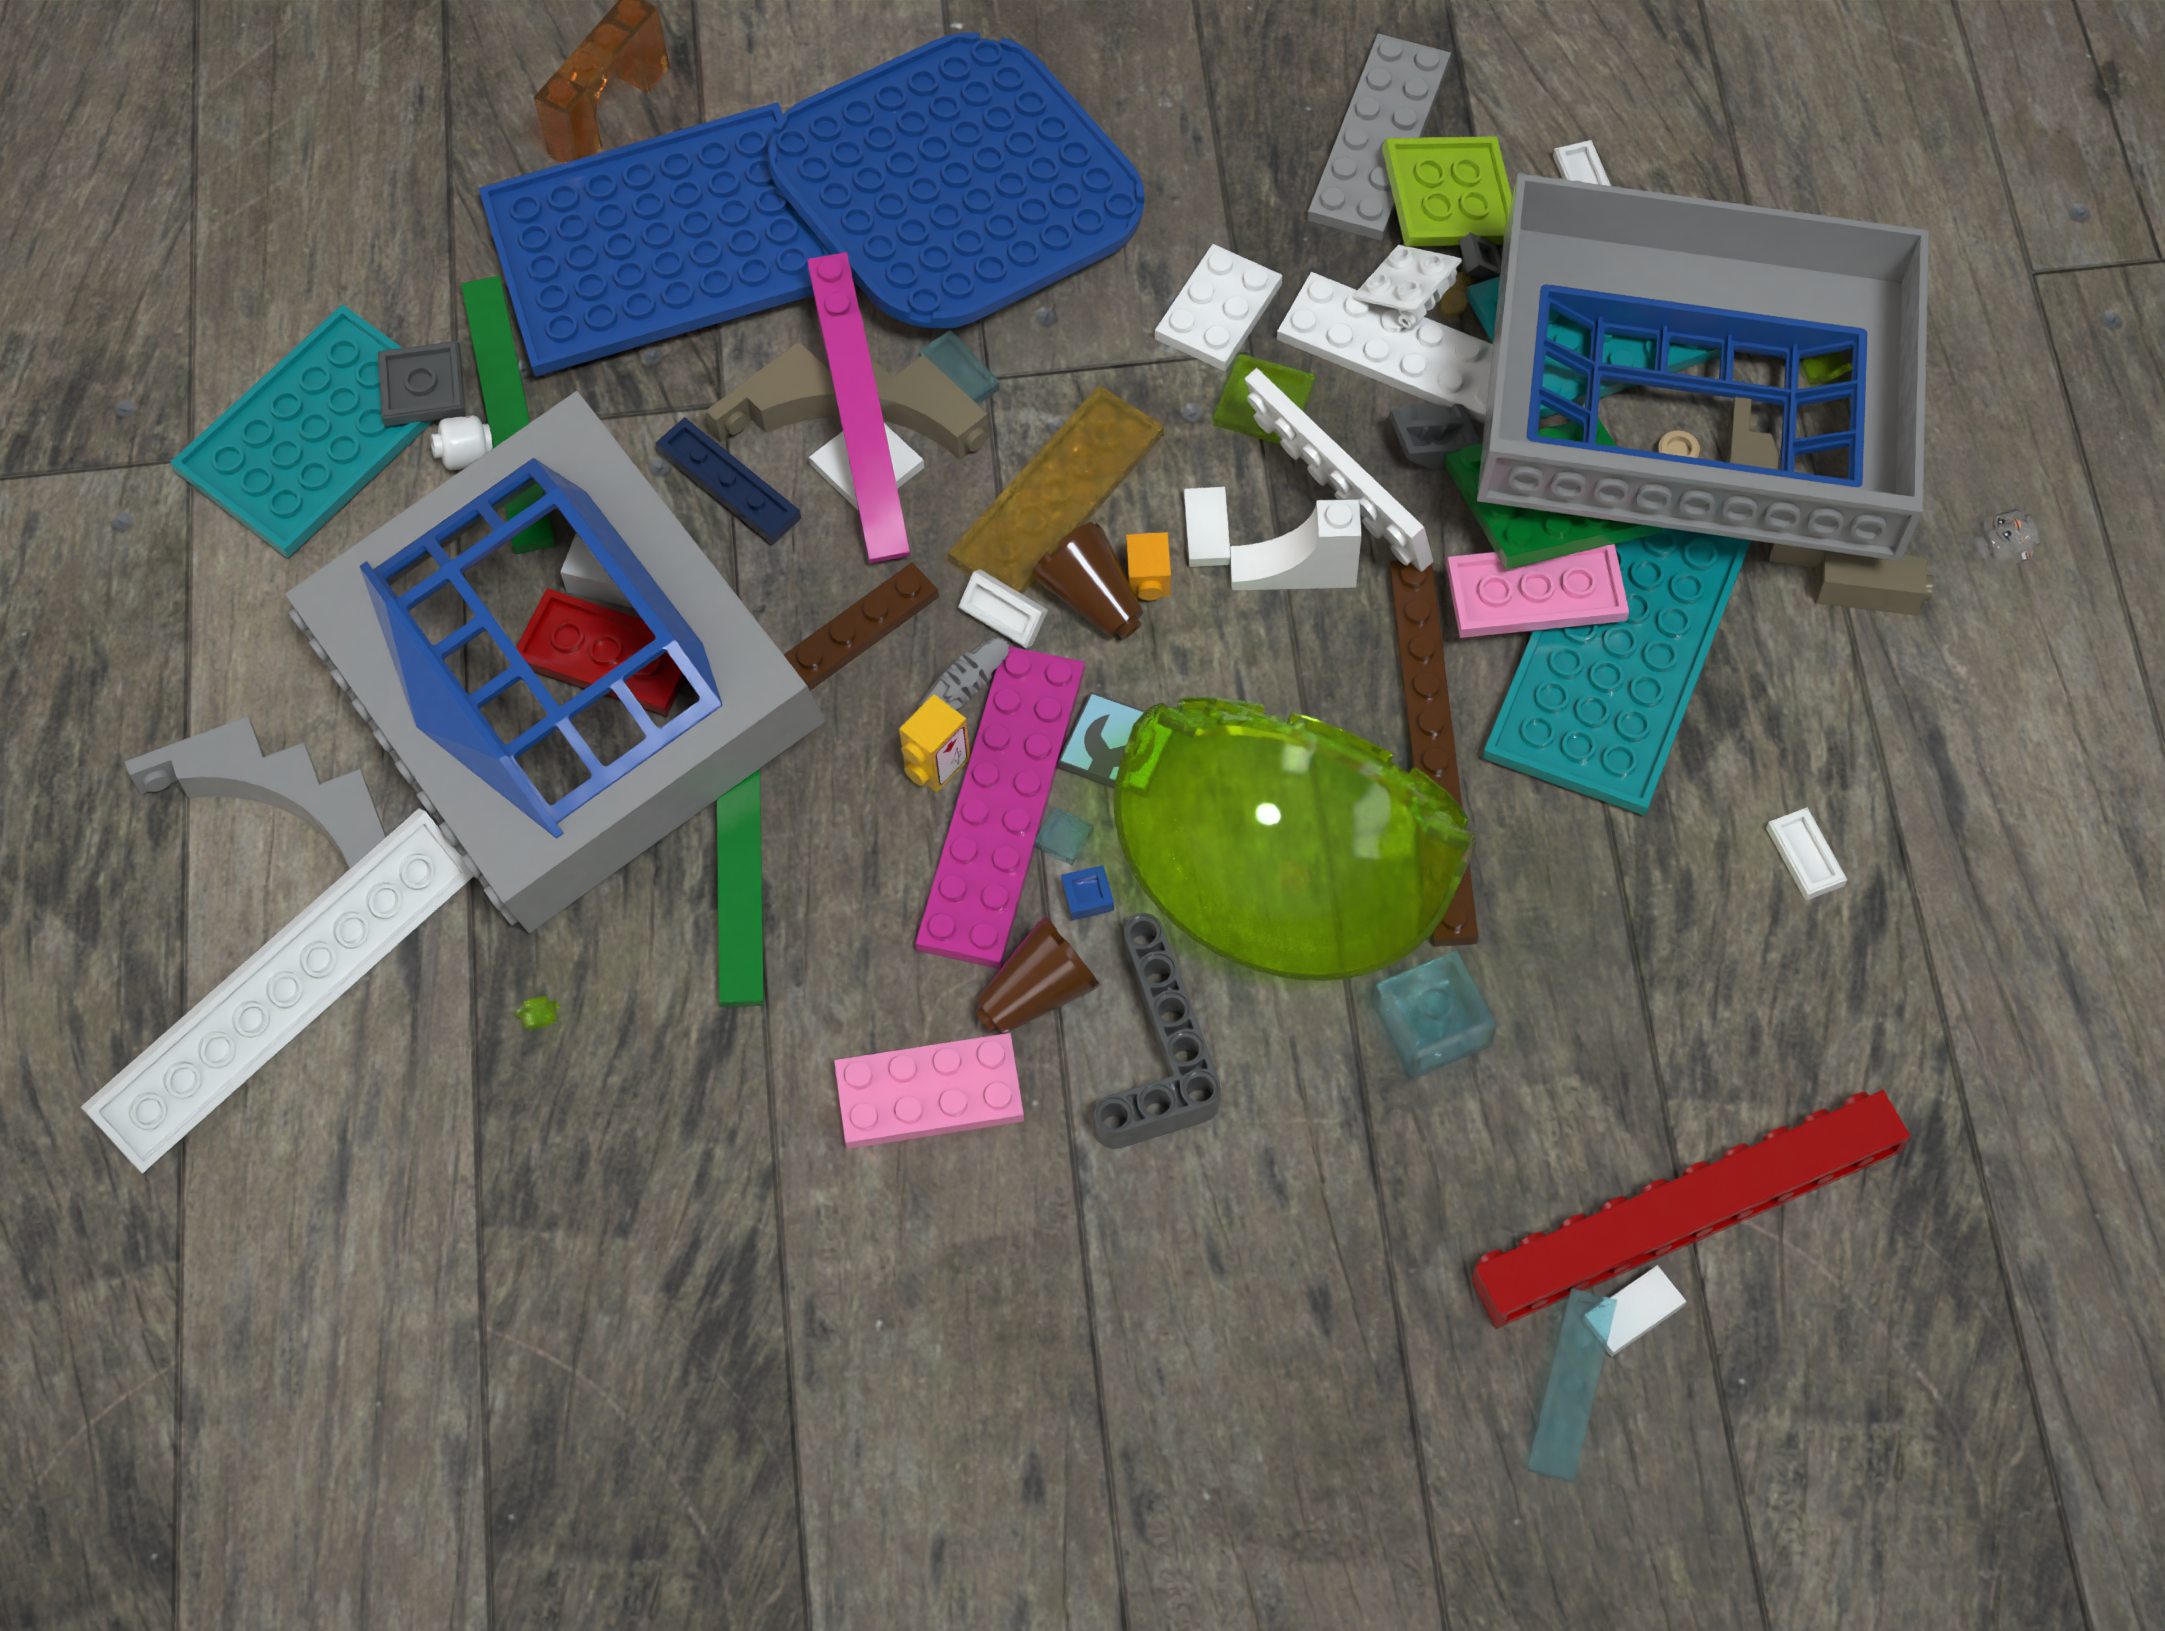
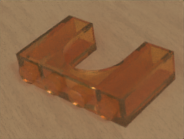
[533,0,670,163]

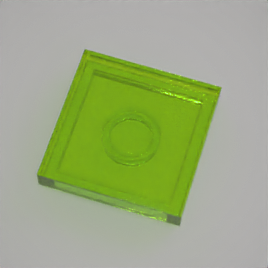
[1213,353,1316,445]

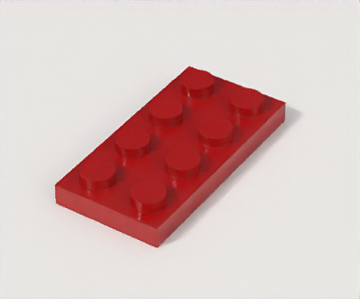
[516,588,686,716]

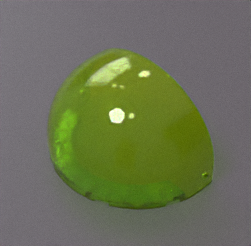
[1113,697,1476,981]

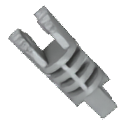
[917,637,1010,710]

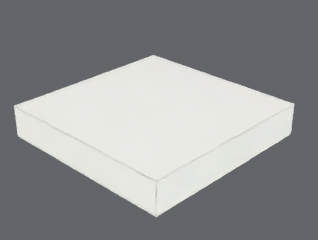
[809,423,925,510]

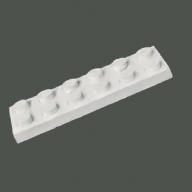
[1277,272,1493,424]
[1244,368,1433,572]

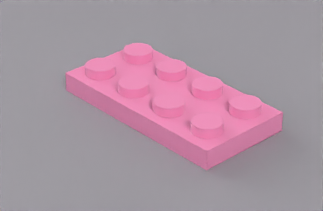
[1446,544,1629,638]
[834,1033,1024,1149]

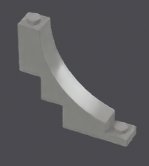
[125,716,387,869]

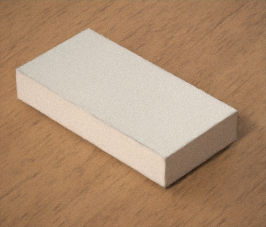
[1553,140,1611,186]
[1184,487,1231,567]
[958,569,1048,648]
[1766,807,1847,901]
[1583,1265,1687,1357]

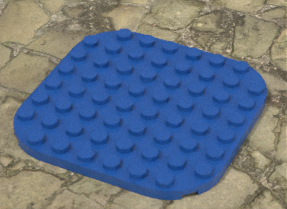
[768,33,1145,328]

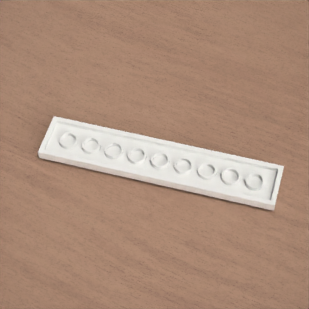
[81,808,474,1174]

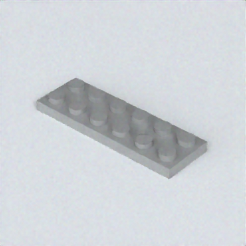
[1307,34,1451,241]

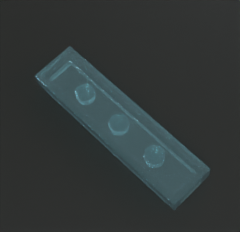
[1528,1288,1617,1483]

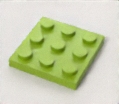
[1382,136,1512,247]

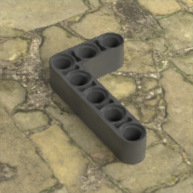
[1094,913,1221,1149]

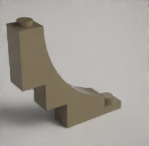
[706,341,990,460]
[1725,397,1934,615]

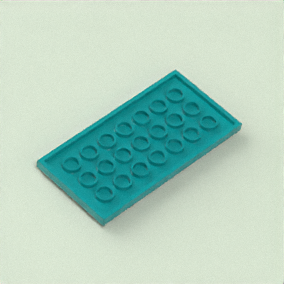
[1483,528,1752,816]

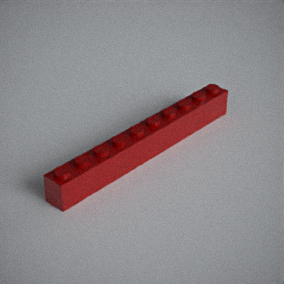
[1471,1089,1911,1329]

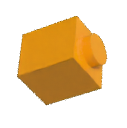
[1126,532,1171,601]

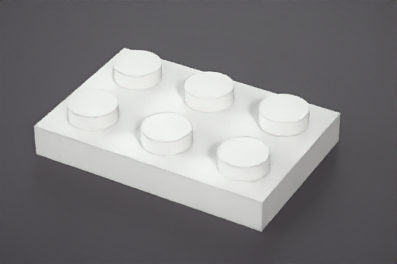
[1155,244,1283,371]

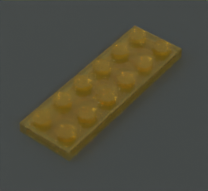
[948,385,1164,595]

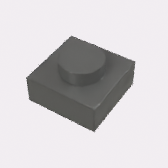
[1459,232,1501,281]

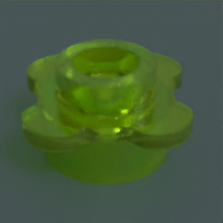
[514,996,561,1030]

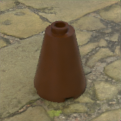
[1032,522,1143,640]
[975,916,1101,1034]

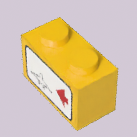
[899,694,970,793]

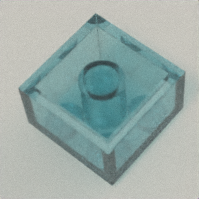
[1373,950,1497,1080]

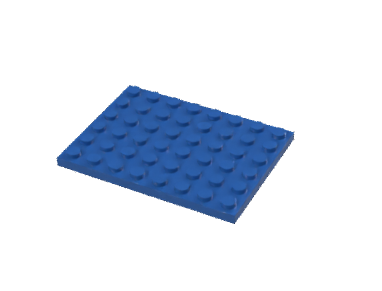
[479,102,832,377]

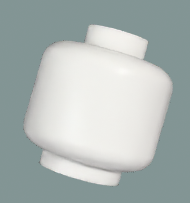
[431,415,493,470]

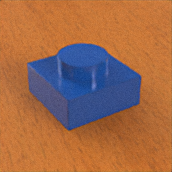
[1061,865,1114,920]

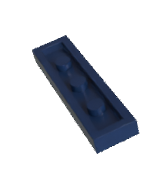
[655,417,801,545]

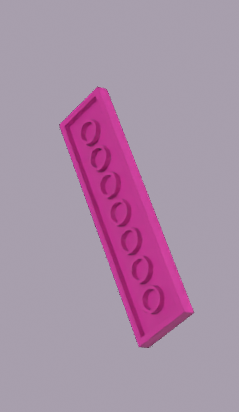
[915,646,1085,969]

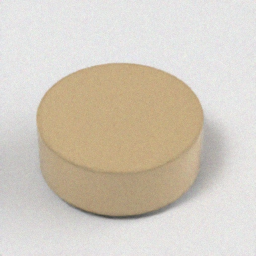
[1657,430,1700,458]

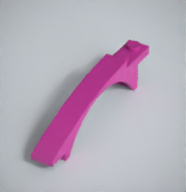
[807,252,910,563]

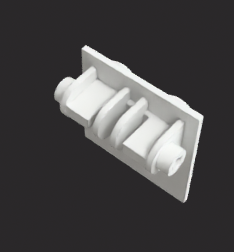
[1353,245,1462,328]

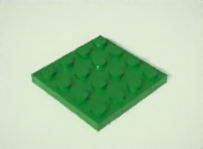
[1444,417,1663,570]

